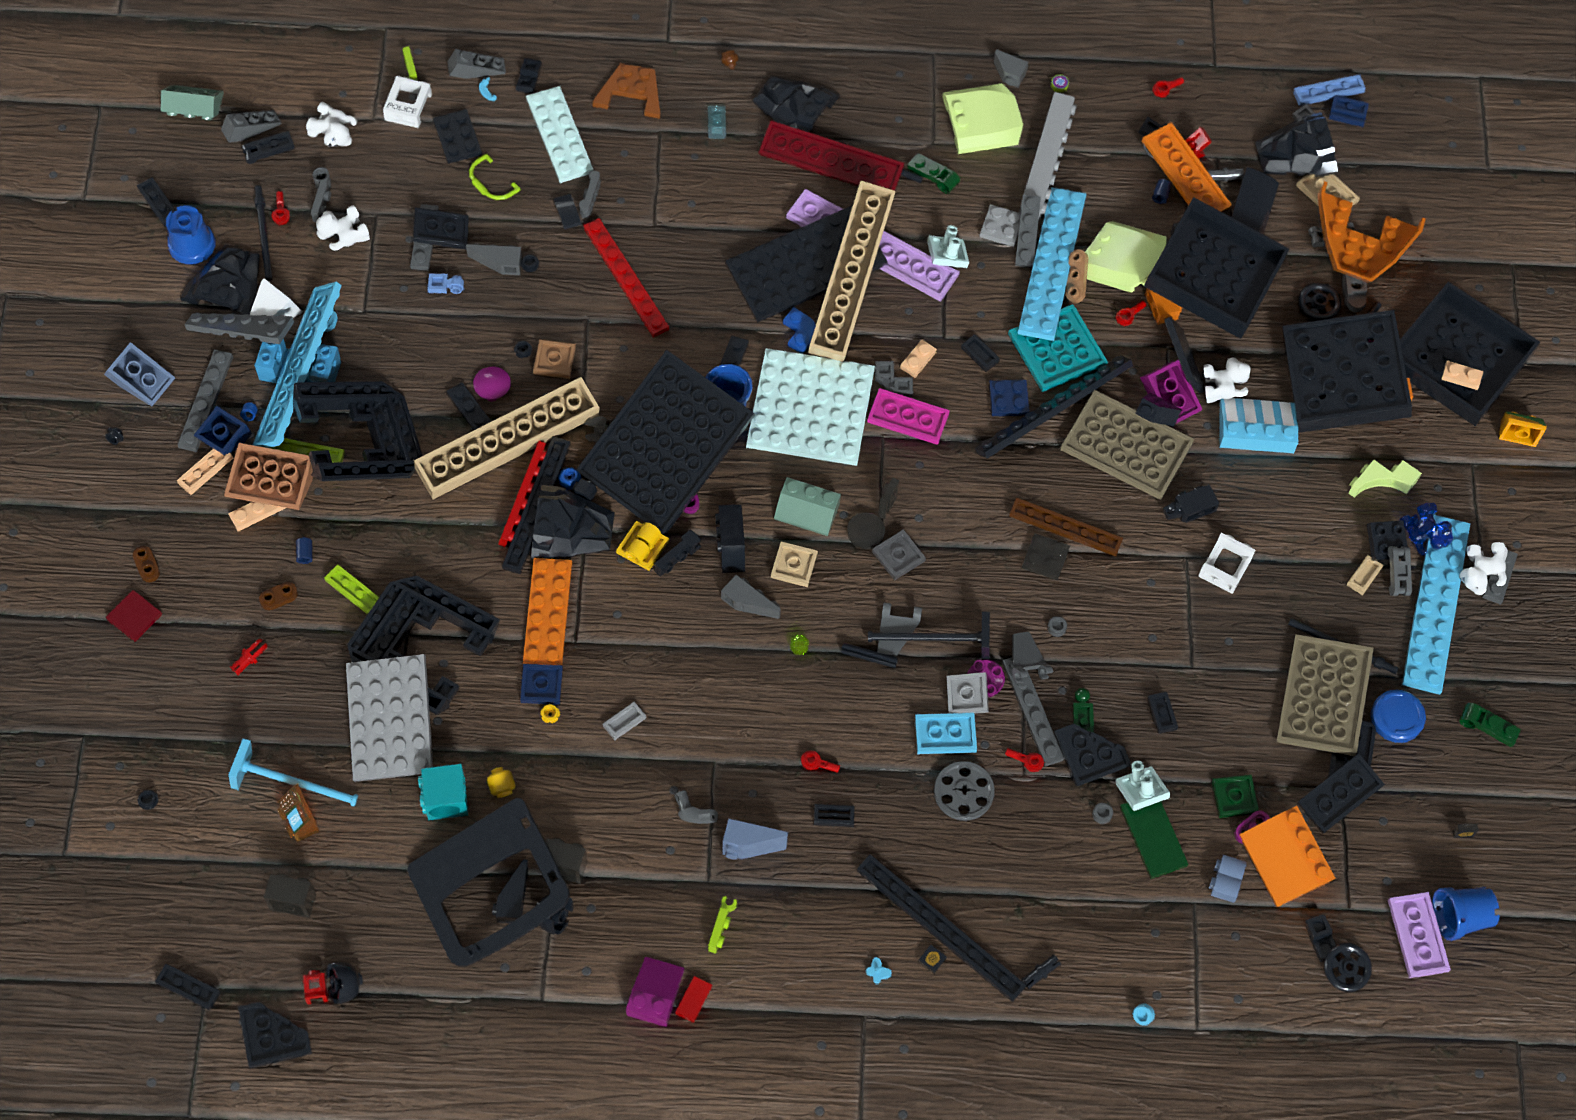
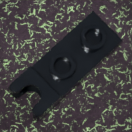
[655,530,701,577]

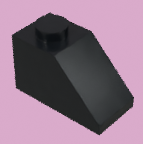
[1135,393,1182,426]

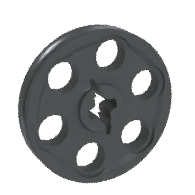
[934,762,995,821]

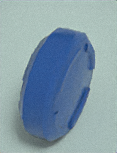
[1370,690,1426,743]

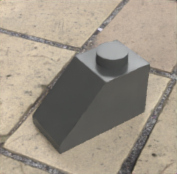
[993,50,1028,88]

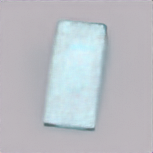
[708,106,726,139]

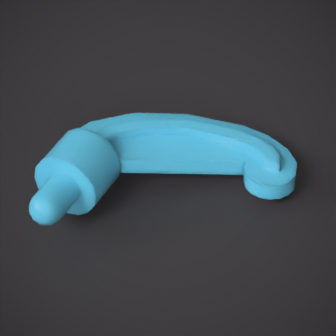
[479,77,497,101]
[324,311,337,332]

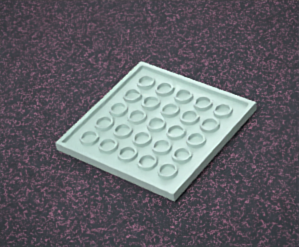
[746,348,875,466]

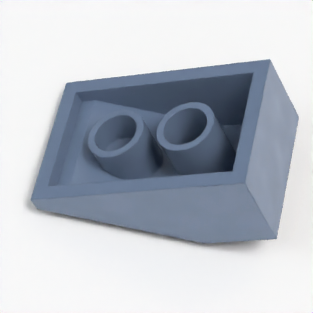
[104,342,175,407]
[723,819,788,860]

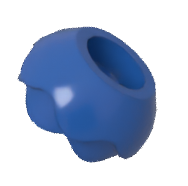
[558,467,582,490]

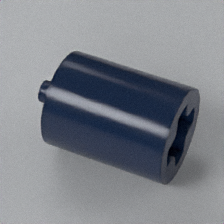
[1152,179,1172,204]
[296,537,313,564]

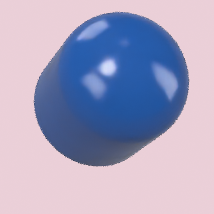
[240,402,257,421]

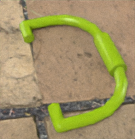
[469,154,520,200]

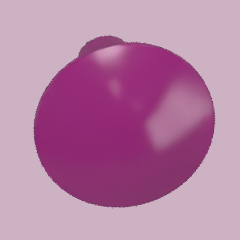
[473,367,511,402]
[967,660,1005,698]

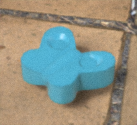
[866,957,892,984]

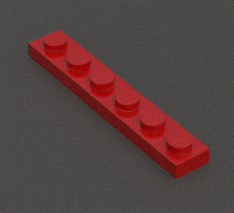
[498,441,547,547]

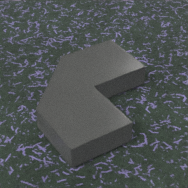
[875,361,913,397]

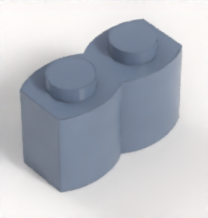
[1209,855,1247,903]

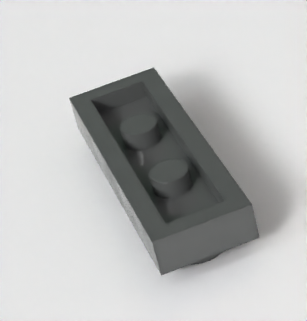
[1482,550,1518,605]

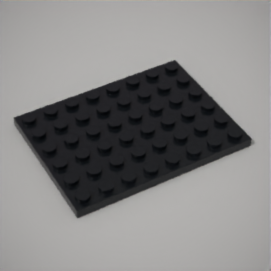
[576,350,756,536]

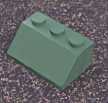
[161,85,224,120]
[774,477,841,536]

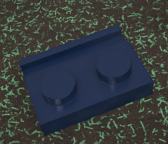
[1329,95,1369,127]

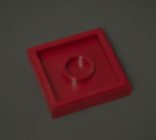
[105,590,162,642]

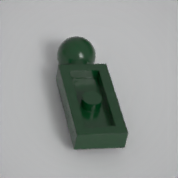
[1073,688,1094,733]

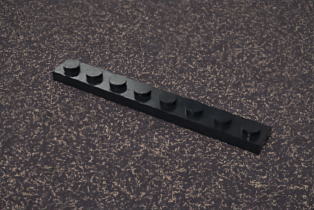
[502,436,571,574]

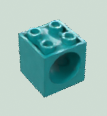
[418,764,469,821]

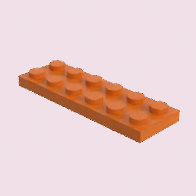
[1142,122,1232,213]
[523,558,572,665]

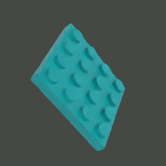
[1008,304,1108,392]

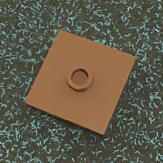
[533,339,576,379]

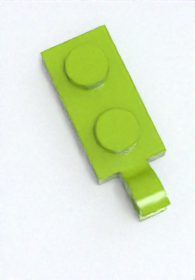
[708,896,737,954]

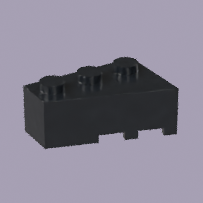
[715,504,745,573]

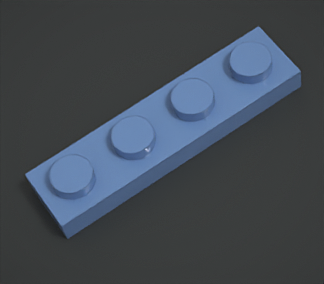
[1293,75,1366,106]

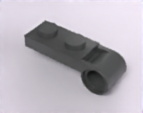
[311,167,331,222]

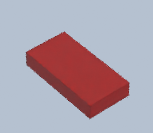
[675,976,713,1023]

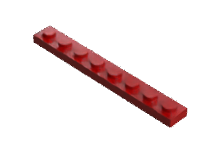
[583,218,669,338]

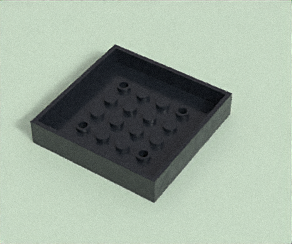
[1144,197,1290,339]
[1400,282,1540,427]
[1283,310,1412,433]

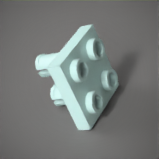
[927,225,969,268]
[1116,761,1170,811]

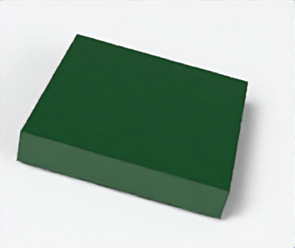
[1212,775,1259,818]

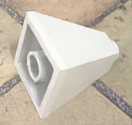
[250,279,302,318]

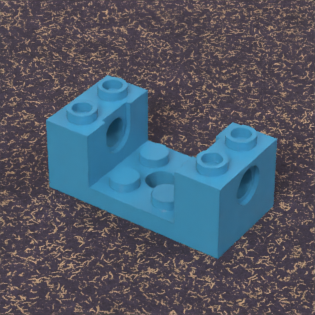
[255,339,341,383]

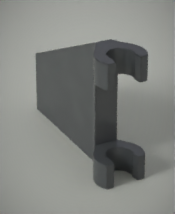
[877,603,922,657]
[1012,632,1053,683]

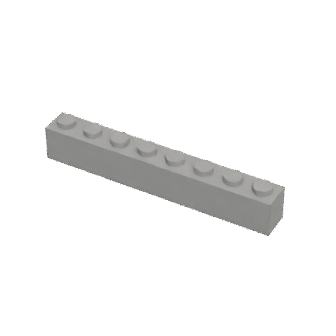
[1019,92,1077,220]

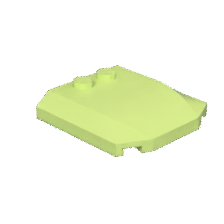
[943,84,1023,154]
[1076,221,1168,293]

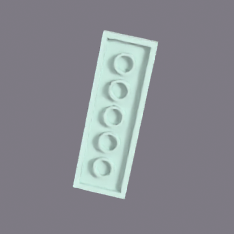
[526,86,593,183]

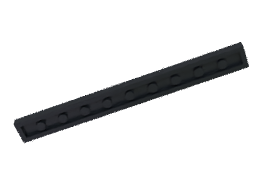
[975,356,1133,459]
[857,854,1027,1003]

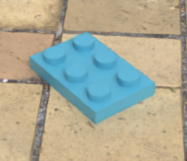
[915,713,977,754]

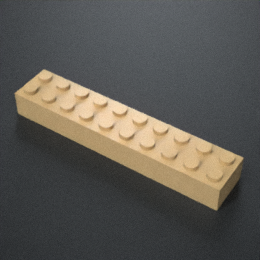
[808,181,896,362]
[414,377,600,499]

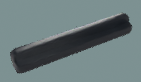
[841,643,898,668]

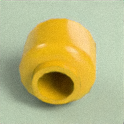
[487,767,516,798]

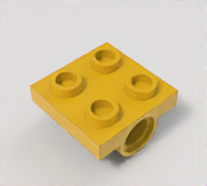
[616,521,669,571]

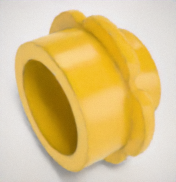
[540,705,560,723]

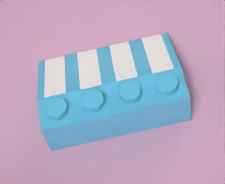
[1219,398,1298,453]

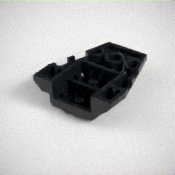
[753,75,840,133]
[1255,112,1338,177]
[180,244,260,315]
[531,485,615,559]

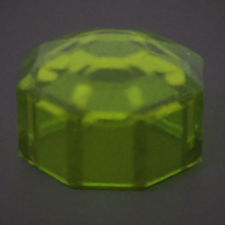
[790,635,809,655]

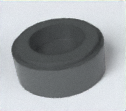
[1047,616,1067,637]
[1092,803,1113,824]

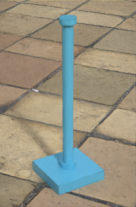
[229,739,358,807]

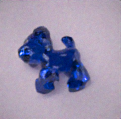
[1399,503,1453,556]

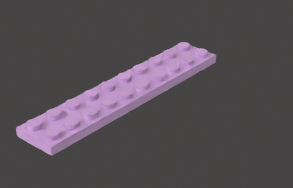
[786,189,959,302]

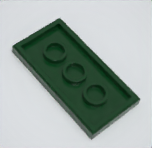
[1120,801,1189,879]

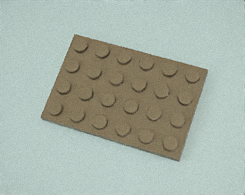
[1060,390,1194,500]
[1277,634,1374,756]

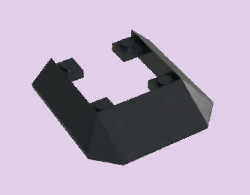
[293,381,423,481]
[347,576,500,715]

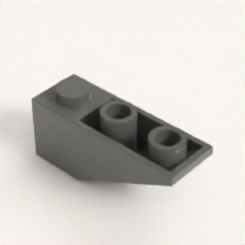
[447,49,506,79]
[221,110,281,142]
[466,244,522,275]
[721,575,781,619]

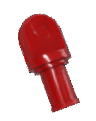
[230,639,268,676]

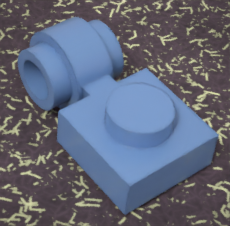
[428,274,464,294]

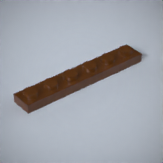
[1009,497,1123,557]

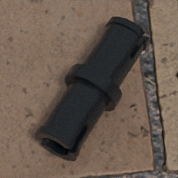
[1021,954,1061,989]

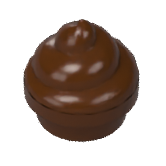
[721,50,739,70]

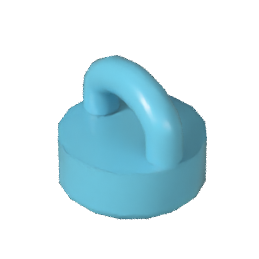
[1133,1003,1155,1025]

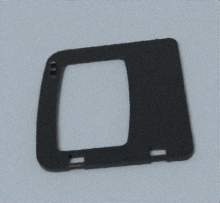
[407,798,570,967]

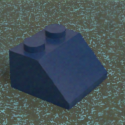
[194,406,252,455]

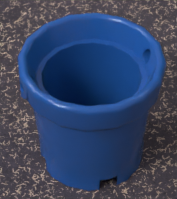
[166,205,216,264]
[705,364,753,407]
[1432,887,1499,941]

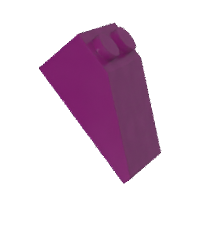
[1140,360,1203,423]
[626,957,685,1027]

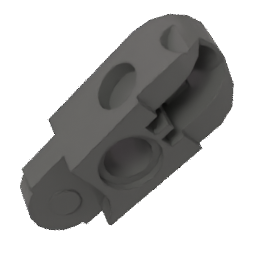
[1341,274,1367,312]

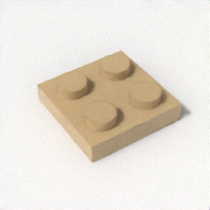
[771,542,818,587]

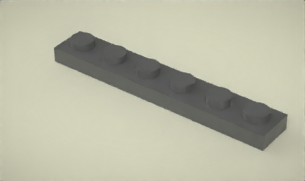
[178,349,233,452]
[1002,658,1064,767]

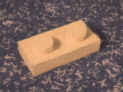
[900,340,937,378]
[1441,361,1483,390]

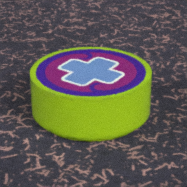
[1051,75,1069,93]

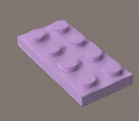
[1388,892,1451,978]

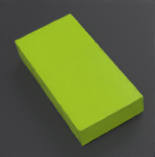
[403,47,418,81]

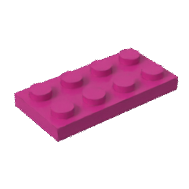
[867,388,950,445]

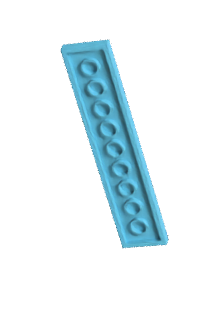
[1018,187,1086,341]
[253,282,342,448]
[1402,515,1470,695]

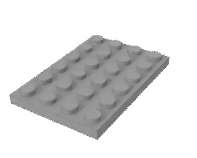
[346,654,433,782]

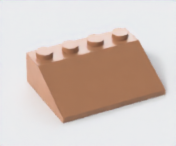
[224,443,313,510]

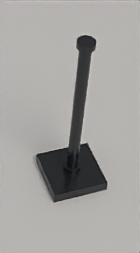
[868,612,990,660]

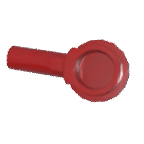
[1152,77,1184,98]
[272,191,290,225]
[1115,301,1146,326]
[1005,748,1044,772]
[801,751,840,773]

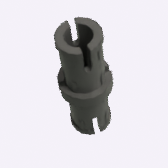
[1207,167,1244,182]

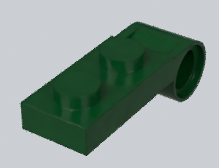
[907,153,960,194]
[1459,703,1521,747]

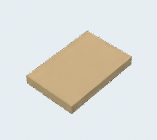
[1296,174,1360,206]

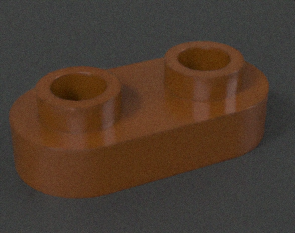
[133,546,160,583]
[259,582,298,610]

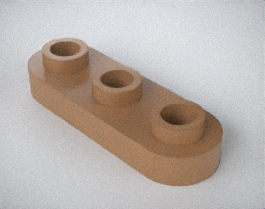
[1066,249,1088,304]

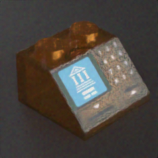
[277,784,319,842]

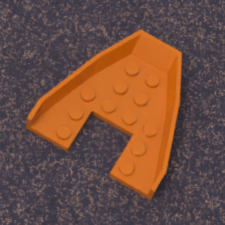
[1317,181,1426,283]

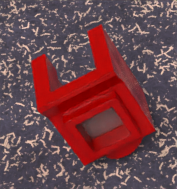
[303,970,328,1004]

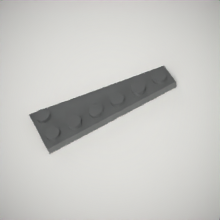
[185,313,294,344]

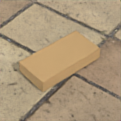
[1347,555,1384,595]

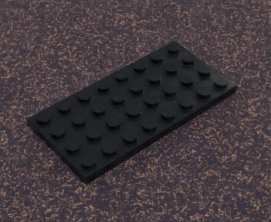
[725,205,888,323]

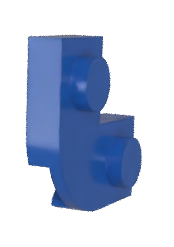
[783,307,816,354]

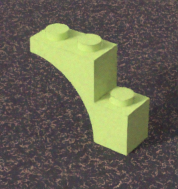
[1348,460,1422,498]

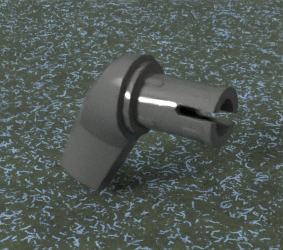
[674,791,718,824]

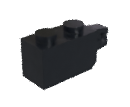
[1163,484,1220,523]

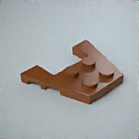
[593,63,660,119]

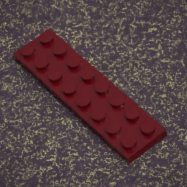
[759,121,905,191]

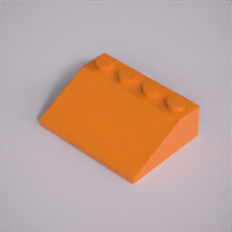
[1239,806,1335,907]

